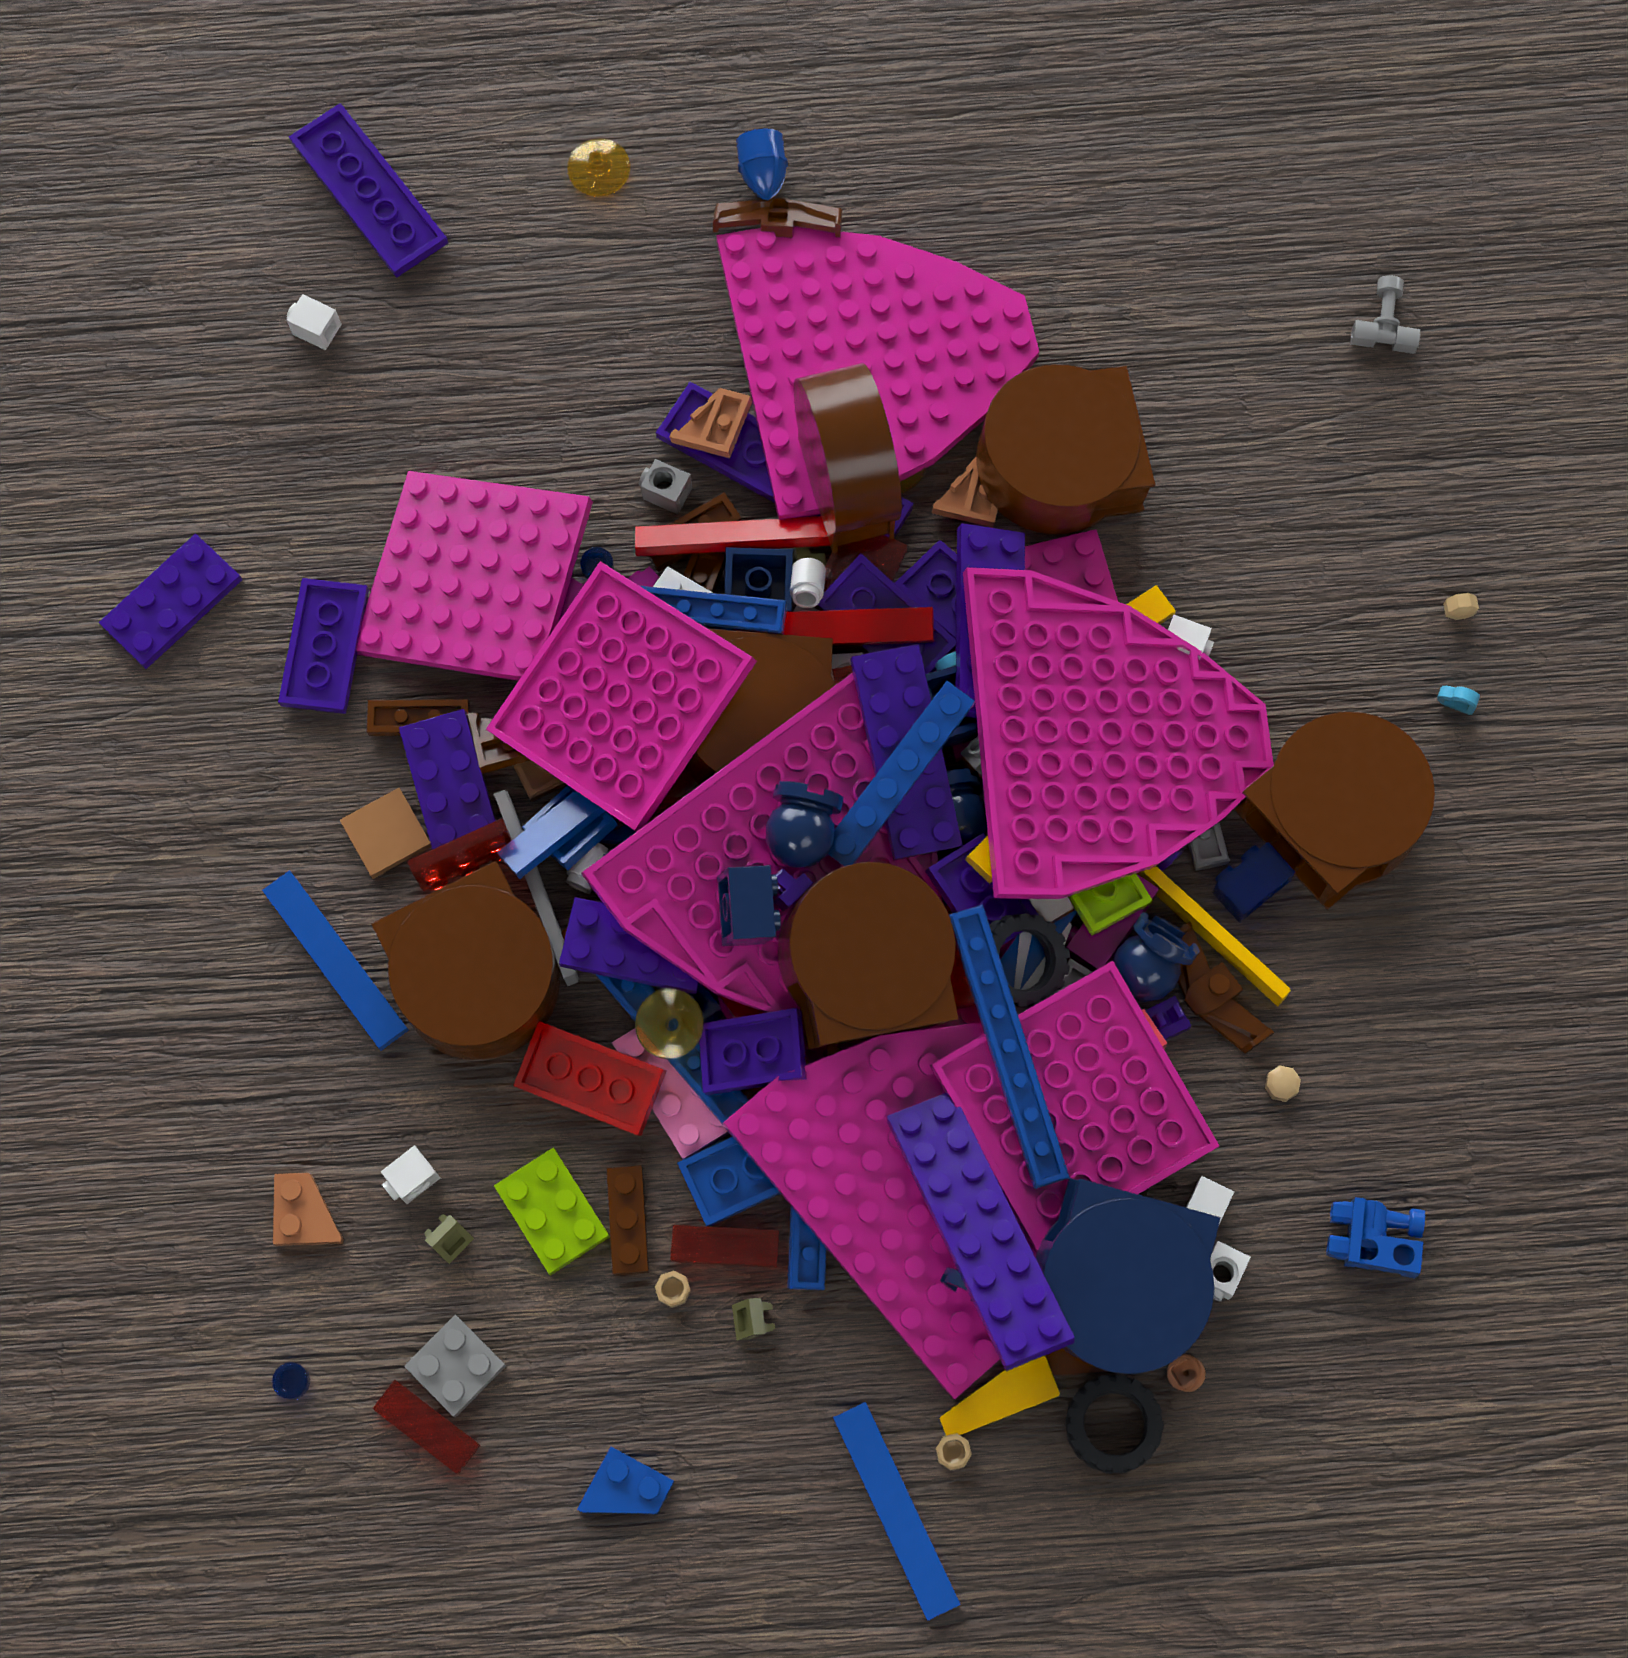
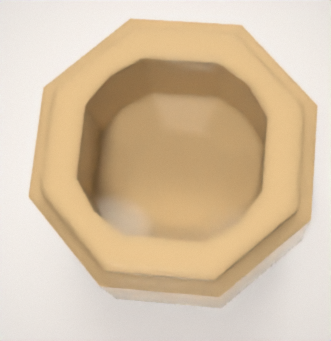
[1444,593,1479,620]
[1265,1066,1301,1102]
[655,1271,691,1308]
[936,1433,972,1471]

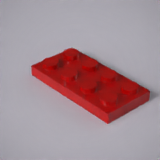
[513,1021,667,1136]

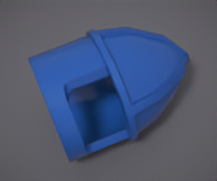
[736,129,788,201]

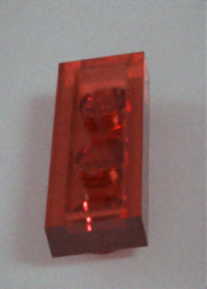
[670,1225,779,1268]
[372,1379,481,1475]

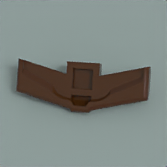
[713,197,842,238]
[1178,922,1274,1054]

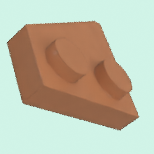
[669,388,752,458]
[932,457,998,528]
[273,1173,343,1246]

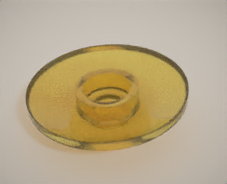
[567,138,630,196]
[635,988,704,1059]

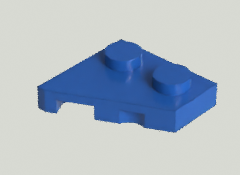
[577,1447,675,1514]

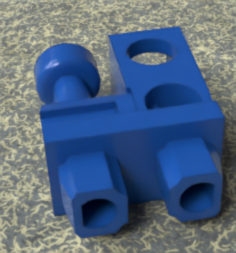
[1326,1197,1425,1278]

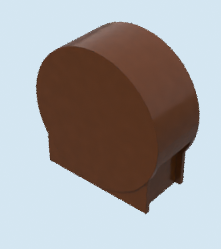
[794,363,902,553]
[976,364,1156,534]
[686,629,836,785]
[1235,712,1435,910]
[371,861,560,1060]
[778,862,958,1050]

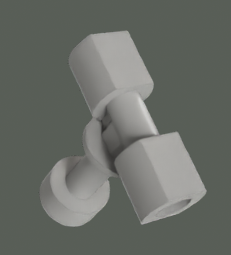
[1350,275,1420,354]

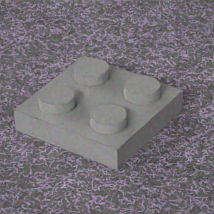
[404,1314,506,1418]

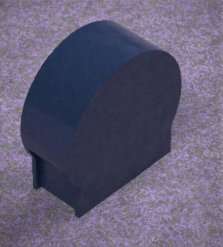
[1035,1178,1221,1374]

